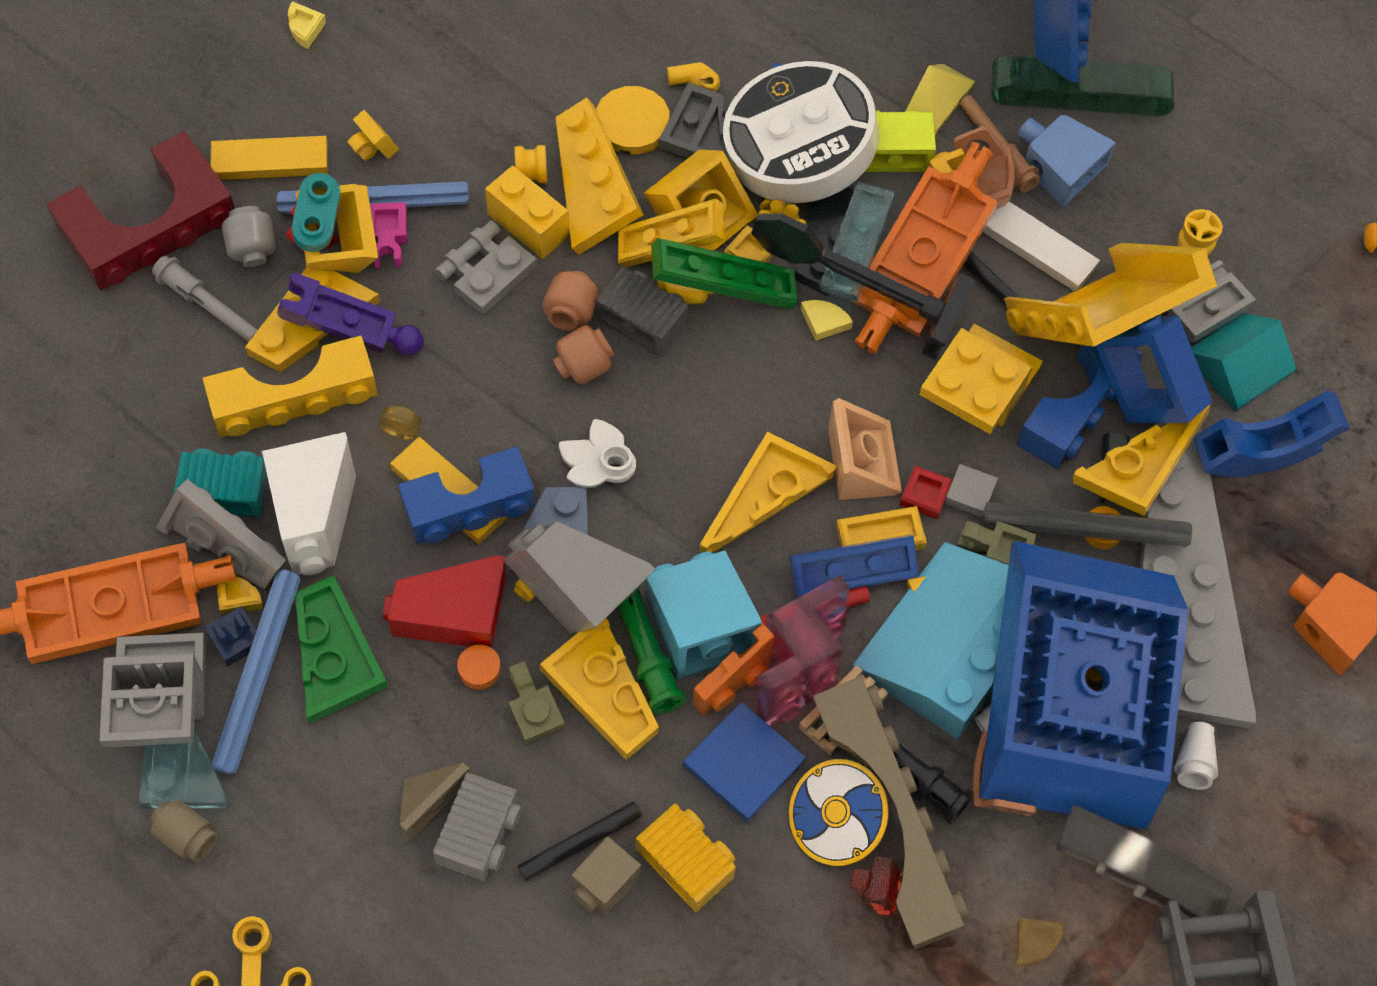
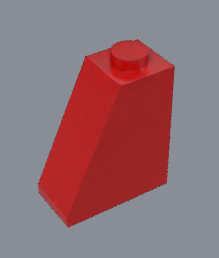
[383,555,507,648]

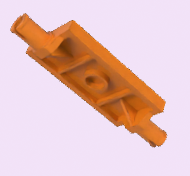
[851,142,997,354]
[0,542,237,665]

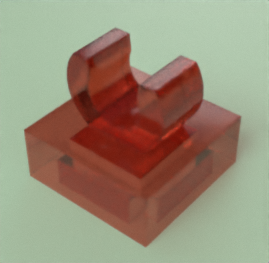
[850,857,903,916]

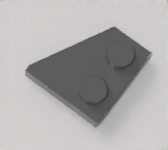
[659,83,729,161]

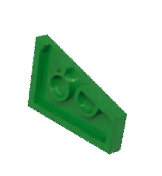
[295,575,388,724]

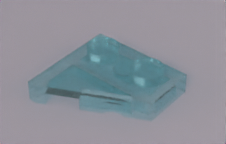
[139,727,228,809]

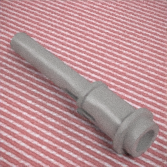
[152,256,258,342]

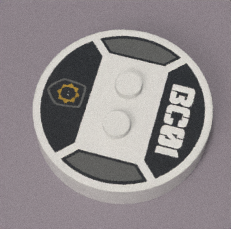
[723,61,879,203]

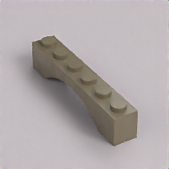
[813,676,969,950]

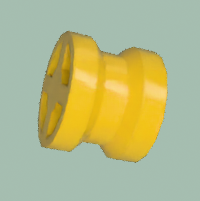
[514,145,547,184]
[1177,209,1223,256]

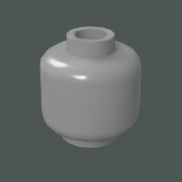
[222,206,277,267]

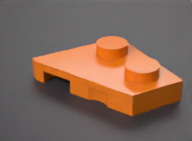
[692,624,774,716]

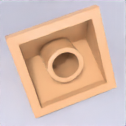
[828,398,902,500]

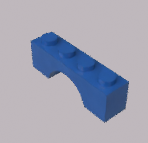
[1017,345,1144,469]

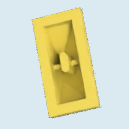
[905,64,975,135]

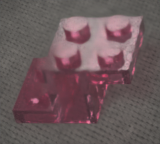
[757,575,850,725]

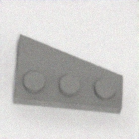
[156,479,286,589]

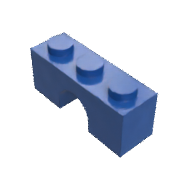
[398,446,535,545]

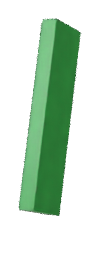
[651,238,798,310]

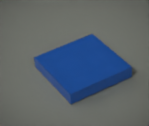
[683,701,806,823]

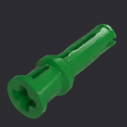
[618,588,687,715]

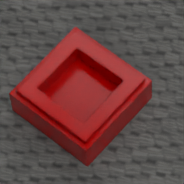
[899,466,953,520]

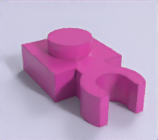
[370,202,407,268]

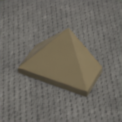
[400,762,470,844]

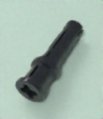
[894,743,974,825]

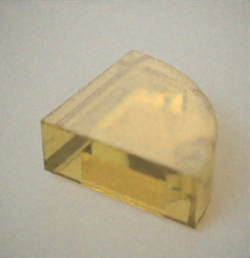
[1016,918,1065,967]

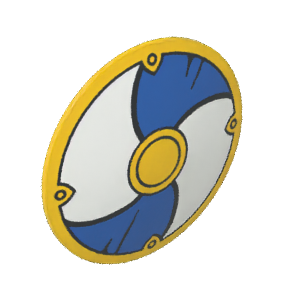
[789,759,889,866]

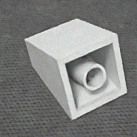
[262,432,356,576]

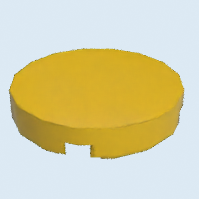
[596,86,669,155]

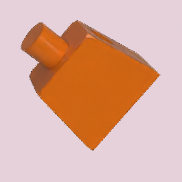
[1287,572,1377,676]

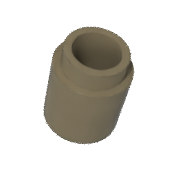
[150,799,219,863]

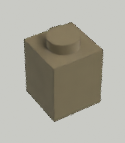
[571,836,641,916]

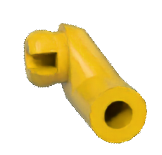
[667,62,720,92]

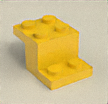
[919,324,1043,434]

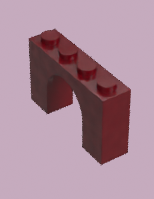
[46,131,235,291]

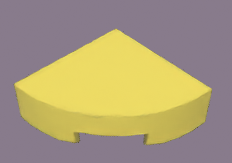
[288,1,326,49]
[800,300,853,341]

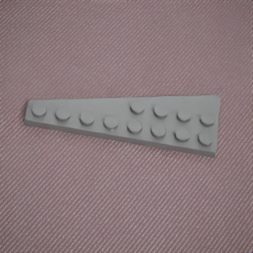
[1140,423,1256,729]

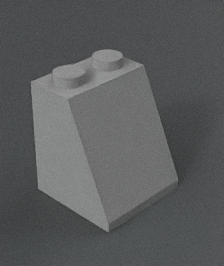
[503,521,655,634]

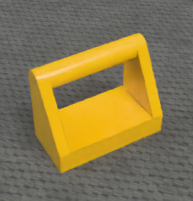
[295,184,378,273]

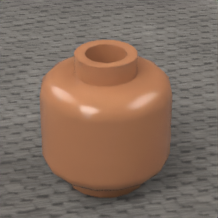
[542,271,599,331]
[553,325,615,385]

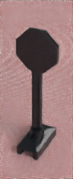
[751,213,975,360]

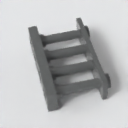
[1155,890,1297,986]

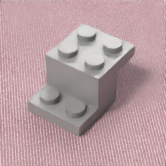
[99,633,207,748]

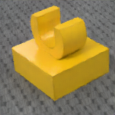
[347,110,400,161]

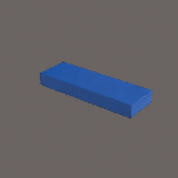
[789,535,919,598]

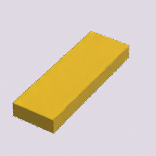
[210,136,328,180]
[618,199,724,268]
[390,437,508,545]

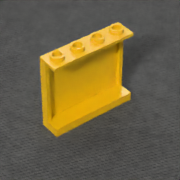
[1004,243,1217,347]

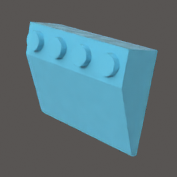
[852,542,1009,740]

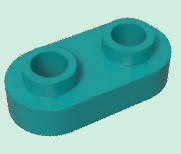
[292,173,340,252]

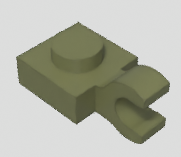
[957,521,1037,565]
[508,661,565,745]

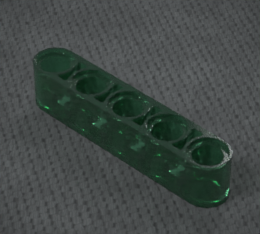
[992,55,1175,116]

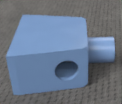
[1018,115,1116,208]

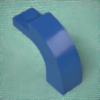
[1193,390,1350,477]

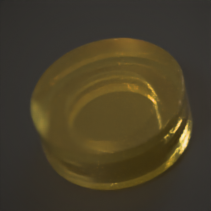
[379,405,422,440]

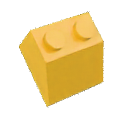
[644,150,758,251]

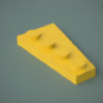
[555,97,644,255]

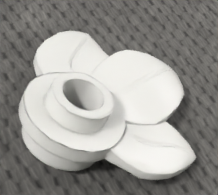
[559,419,636,488]

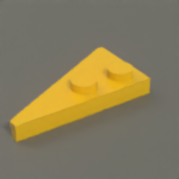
[1073,404,1211,517]
[699,432,837,553]

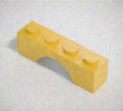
[203,335,378,438]

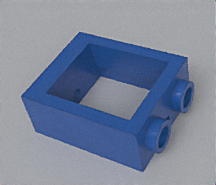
[1096,314,1212,423]

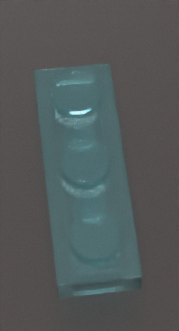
[819,182,895,302]

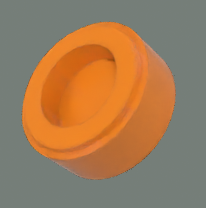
[457,645,501,690]

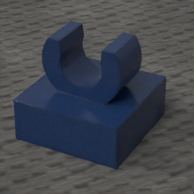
[204,606,257,667]

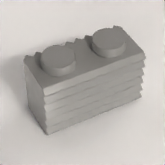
[433,772,522,881]

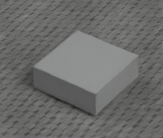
[944,464,998,518]

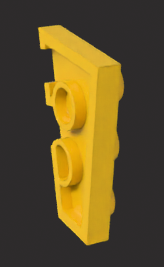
[245,267,380,373]

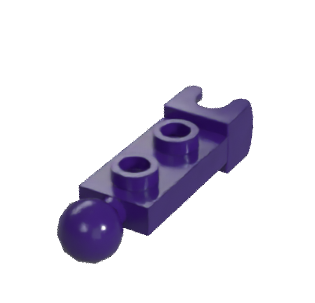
[277,273,424,356]

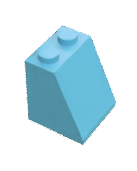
[645,551,762,680]

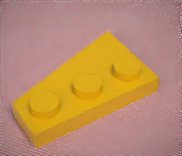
[540,617,659,760]

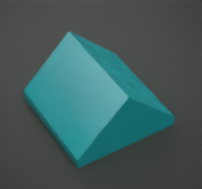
[1191,313,1296,412]

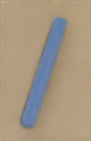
[276,181,470,214]
[212,569,301,774]

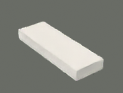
[983,202,1100,291]

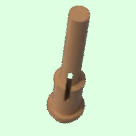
[960,95,1040,193]

